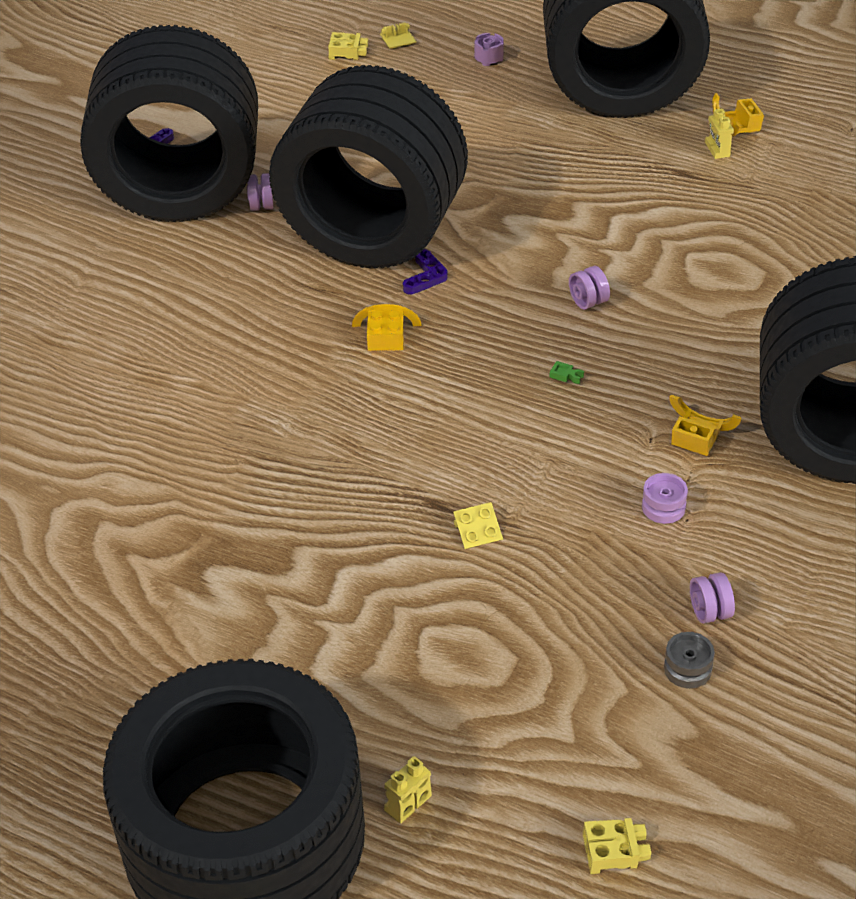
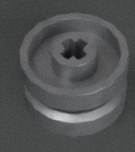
[664,632,715,688]

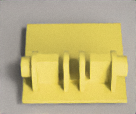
[380,22,417,49]
[453,502,503,549]

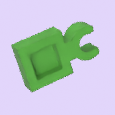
[549,361,584,384]

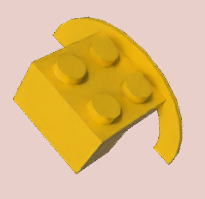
[712,93,764,137]
[352,304,422,351]
[669,395,742,456]

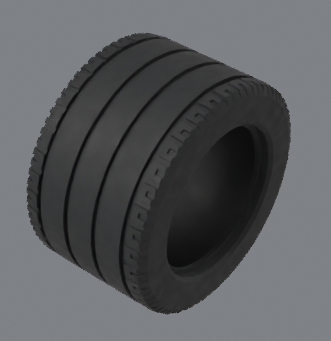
[543,0,710,118]
[80,25,259,222]
[269,65,468,269]
[760,256,856,484]
[103,659,365,899]

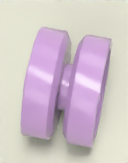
[247,173,274,211]
[569,265,610,310]
[642,473,688,524]
[690,572,735,624]

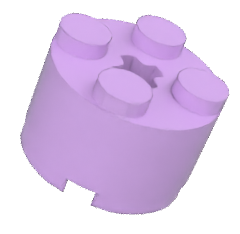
[474,33,504,66]

